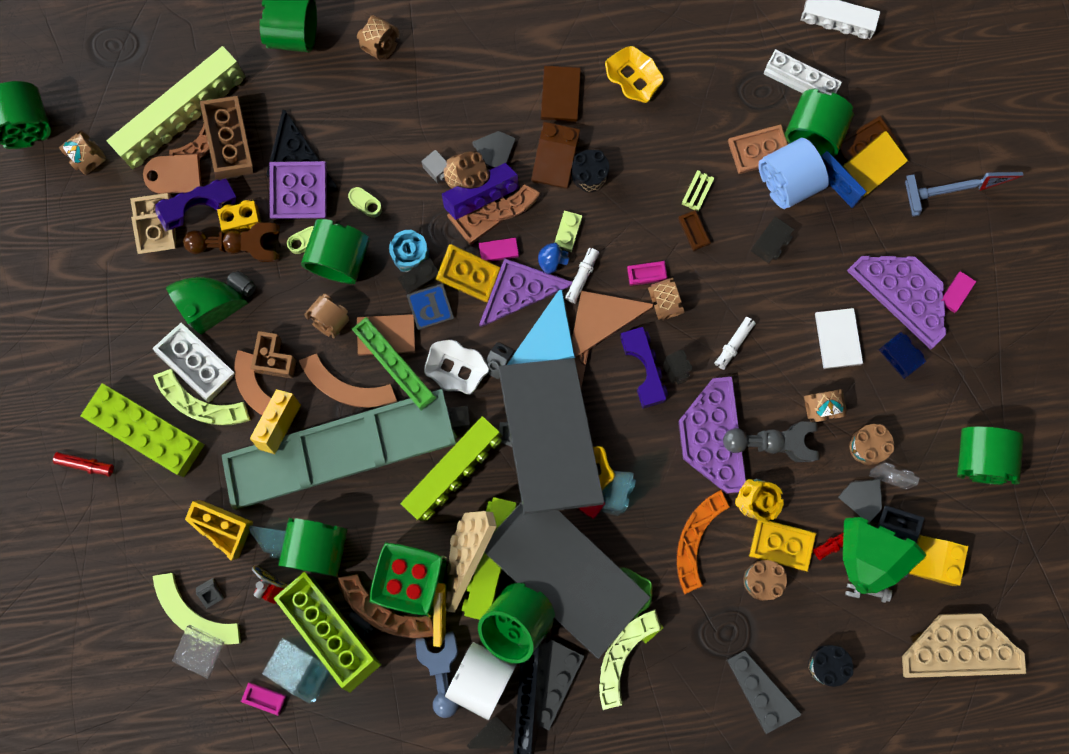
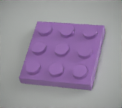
[270,161,327,219]

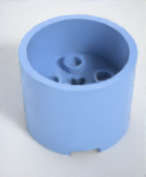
[758,138,828,209]

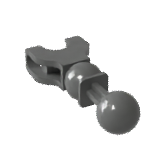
[723,421,819,462]

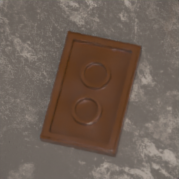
[541,66,580,122]
[838,116,901,163]

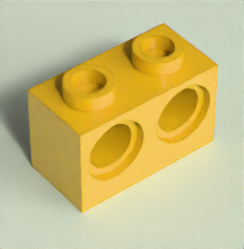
[217,200,261,233]

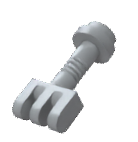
[845,578,892,603]

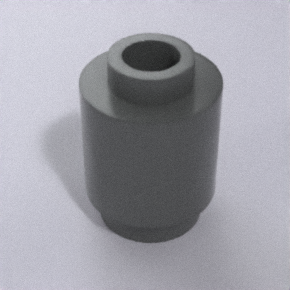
[227,271,256,298]

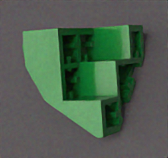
[843,517,926,594]

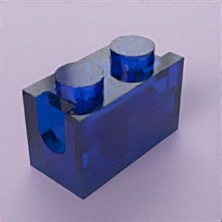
[879,332,926,379]

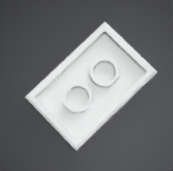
[815,308,863,369]

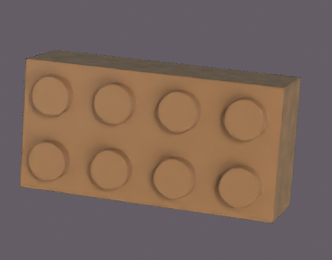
[200,96,253,179]

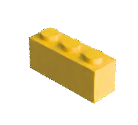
[250,389,301,454]

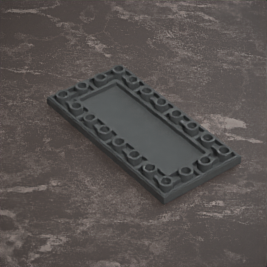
[498,358,604,515]
[484,501,650,659]

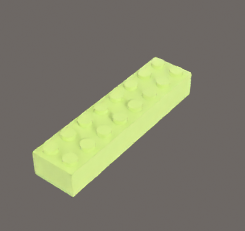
[106,46,245,170]

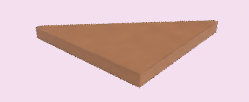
[572,291,653,359]

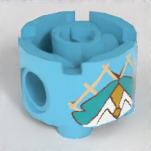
[389,230,429,272]

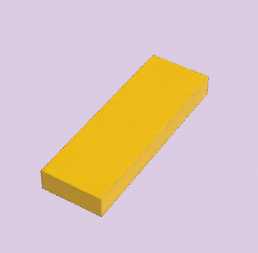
[433,583,446,647]

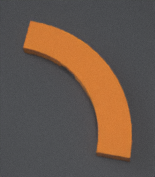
[677,490,730,594]

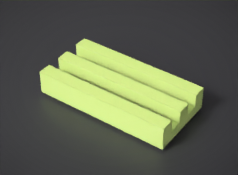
[682,170,714,212]

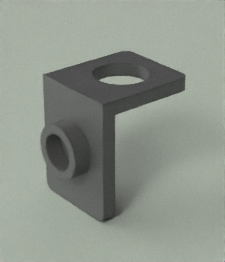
[486,342,514,379]

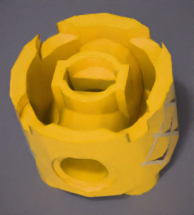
[735,479,784,522]

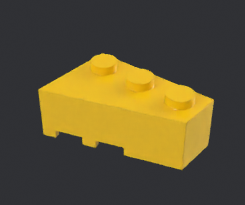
[185,500,253,561]

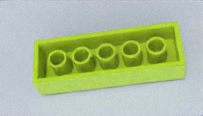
[80,383,205,477]
[400,416,503,521]
[462,497,517,620]
[274,571,381,693]

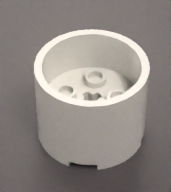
[445,642,517,720]

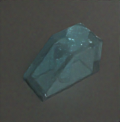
[249,526,286,559]

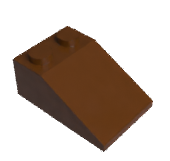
[531,122,580,189]

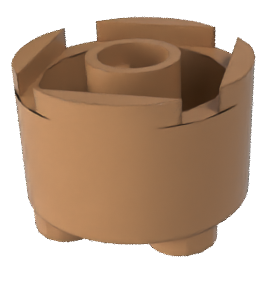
[304,294,349,338]

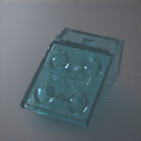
[600,471,636,517]
[262,638,330,704]

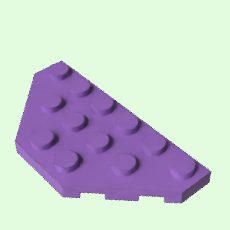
[847,256,946,350]
[678,377,746,494]

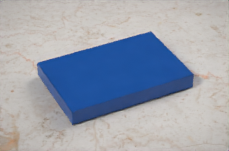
[821,151,867,208]

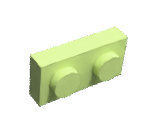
[554,211,582,252]

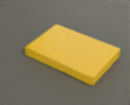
[842,131,908,196]
[436,244,501,302]
[749,520,816,572]

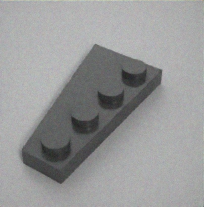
[539,640,584,730]
[727,651,801,734]

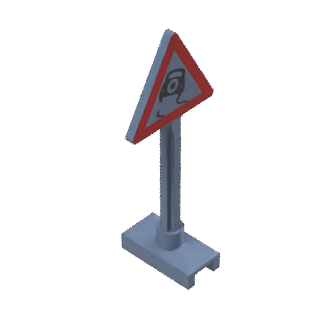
[905,172,1024,217]

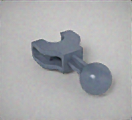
[416,631,458,718]

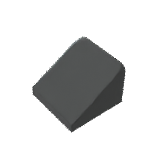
[196,578,224,609]

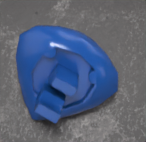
[538,243,569,274]

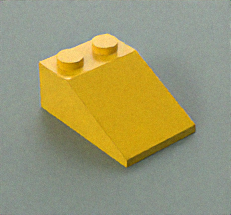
[909,536,968,586]

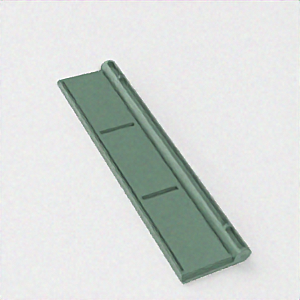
[222,389,457,510]

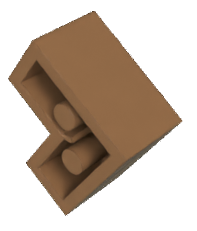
[250,331,297,379]

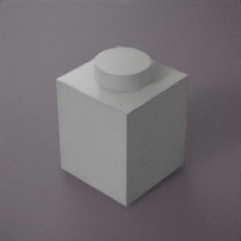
[421,150,447,184]

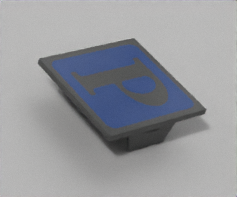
[406,283,454,330]

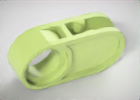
[348,187,382,218]
[287,226,314,254]

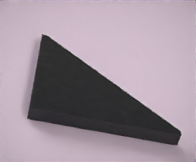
[266,109,337,190]

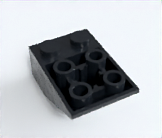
[878,505,925,578]

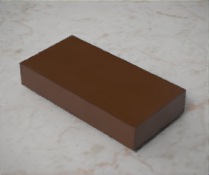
[678,210,711,251]

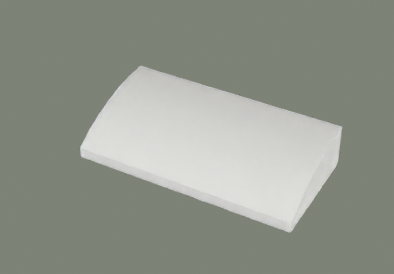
[153,323,235,403]

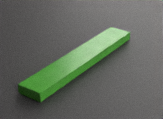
[352,317,436,411]

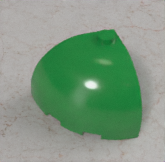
[166,277,248,335]

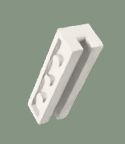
[801,0,880,39]
[764,49,842,95]

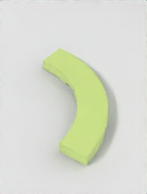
[153,369,250,425]
[153,573,241,644]
[599,610,662,710]

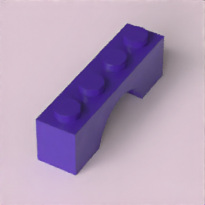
[442,163,519,220]
[155,178,236,232]
[620,327,668,409]

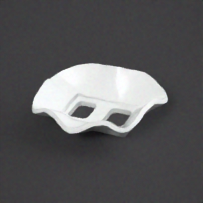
[424,340,489,394]

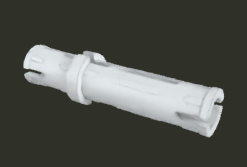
[565,248,600,303]
[714,317,756,370]

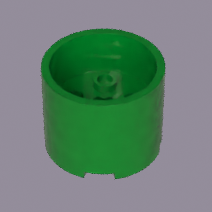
[260,0,317,53]
[0,81,51,149]
[785,89,854,157]
[301,219,370,284]
[957,427,1024,485]
[278,518,348,577]
[478,583,555,663]

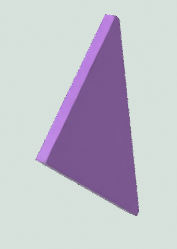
[479,258,573,327]

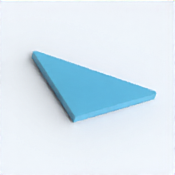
[507,290,575,365]

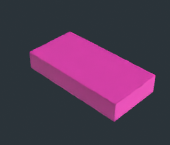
[479,238,519,262]
[627,261,667,286]
[941,271,976,313]
[241,682,287,716]

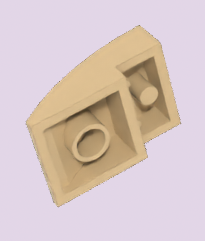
[130,193,176,254]

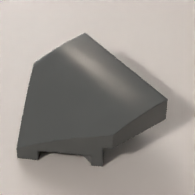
[472,131,515,169]
[838,479,882,523]

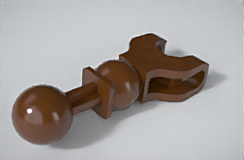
[183,222,280,262]

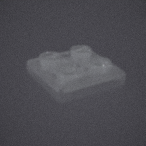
[172,625,225,679]

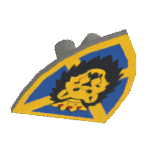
[252,566,288,599]

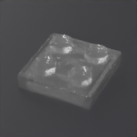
[869,463,920,489]

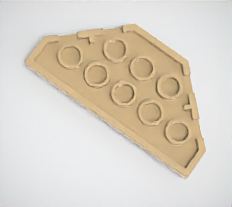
[446,511,497,612]
[902,613,1026,678]

